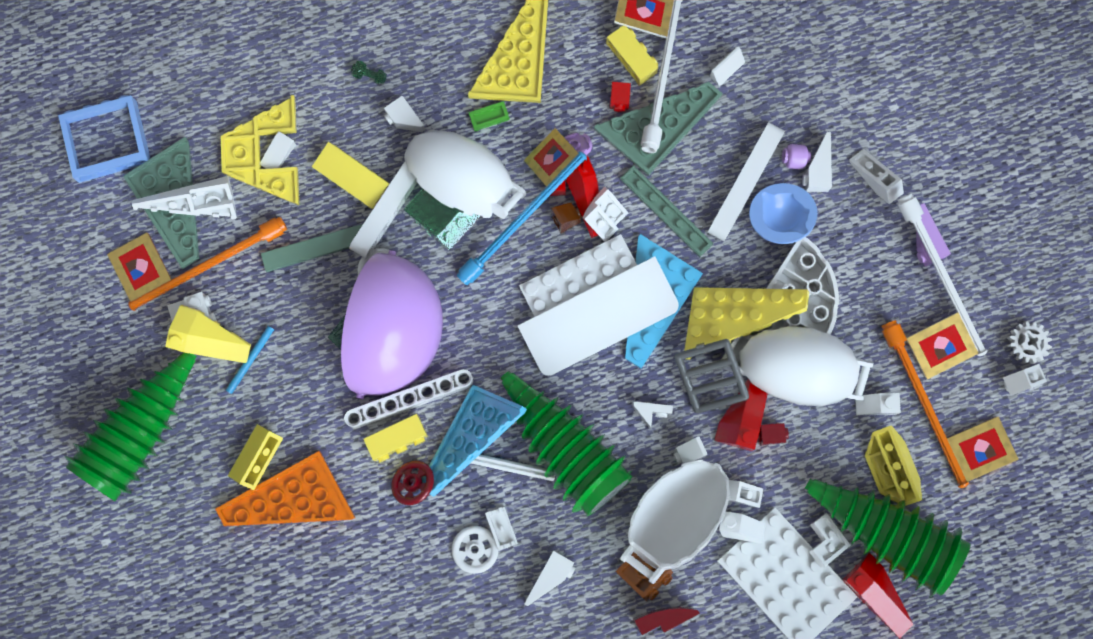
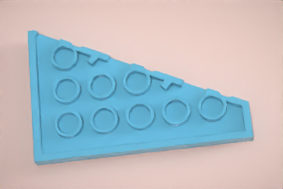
[625,234,703,369]
[422,385,527,496]

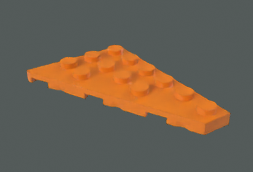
[215,451,356,526]

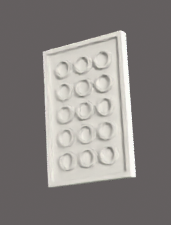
[717,508,857,639]

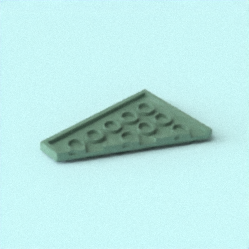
[594,82,723,176]
[123,137,199,269]

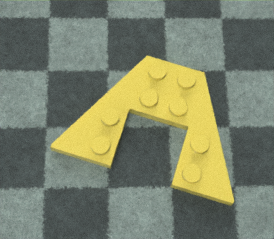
[221,95,300,205]

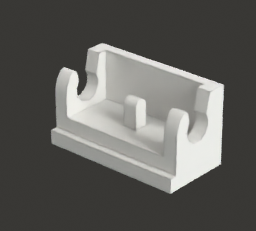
[485,507,518,551]

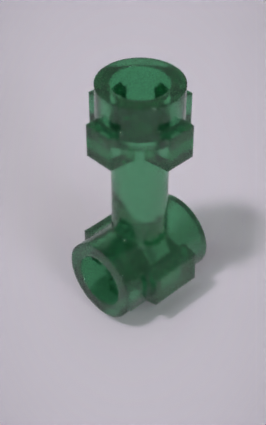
[351,61,387,84]

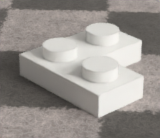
[809,513,851,568]

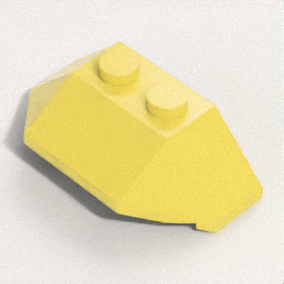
[865,425,922,506]

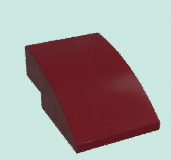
[632,607,700,635]

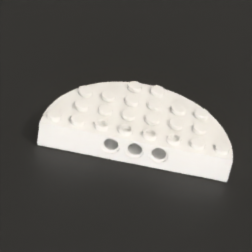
[721,237,839,376]

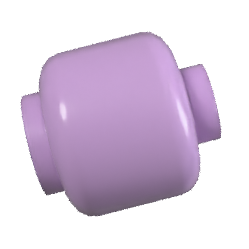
[782,144,811,169]

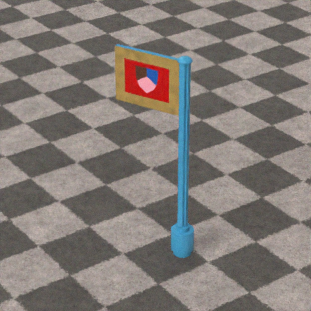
[457,128,587,285]

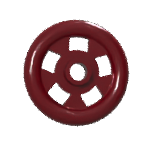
[391,460,434,505]

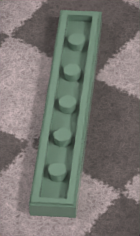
[620,165,714,258]
[261,224,363,272]

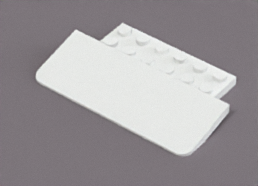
[518,234,679,376]

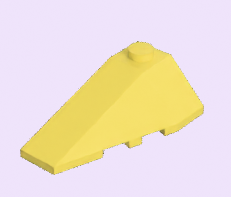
[165,305,251,363]

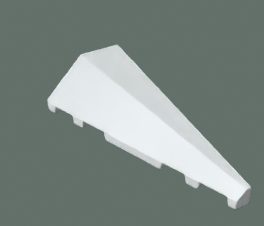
[132,176,237,219]

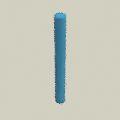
[226,326,274,394]

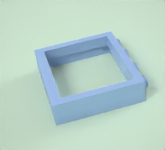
[58,95,151,183]

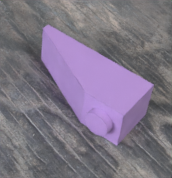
[916,203,951,267]

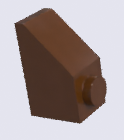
[551,202,582,233]

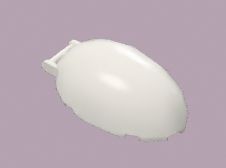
[404,130,526,219]
[739,326,874,406]
[620,460,730,584]

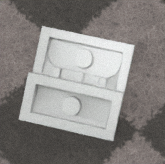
[583,187,628,242]

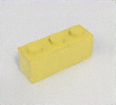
[606,26,658,86]
[363,414,428,463]
[228,424,283,490]

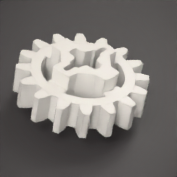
[1007,322,1052,364]

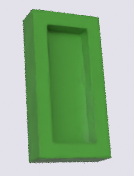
[469,101,510,131]

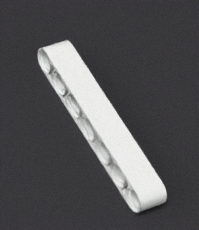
[708,122,785,241]
[349,162,418,259]
[344,369,473,428]

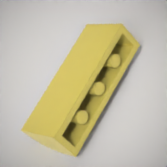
[312,142,390,209]

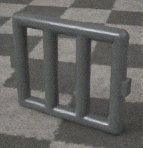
[674,339,749,414]

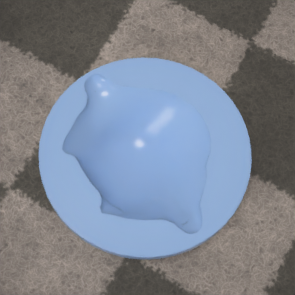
[749,183,817,244]

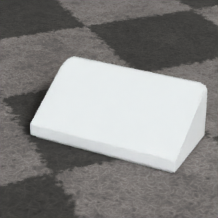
[710,47,745,86]

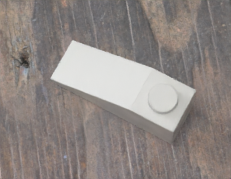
[802,132,832,192]
[849,149,904,204]
[525,551,576,606]

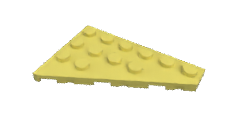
[468,0,548,103]
[684,287,809,360]

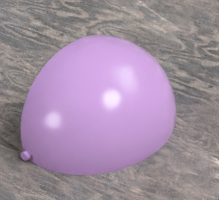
[341,250,443,399]

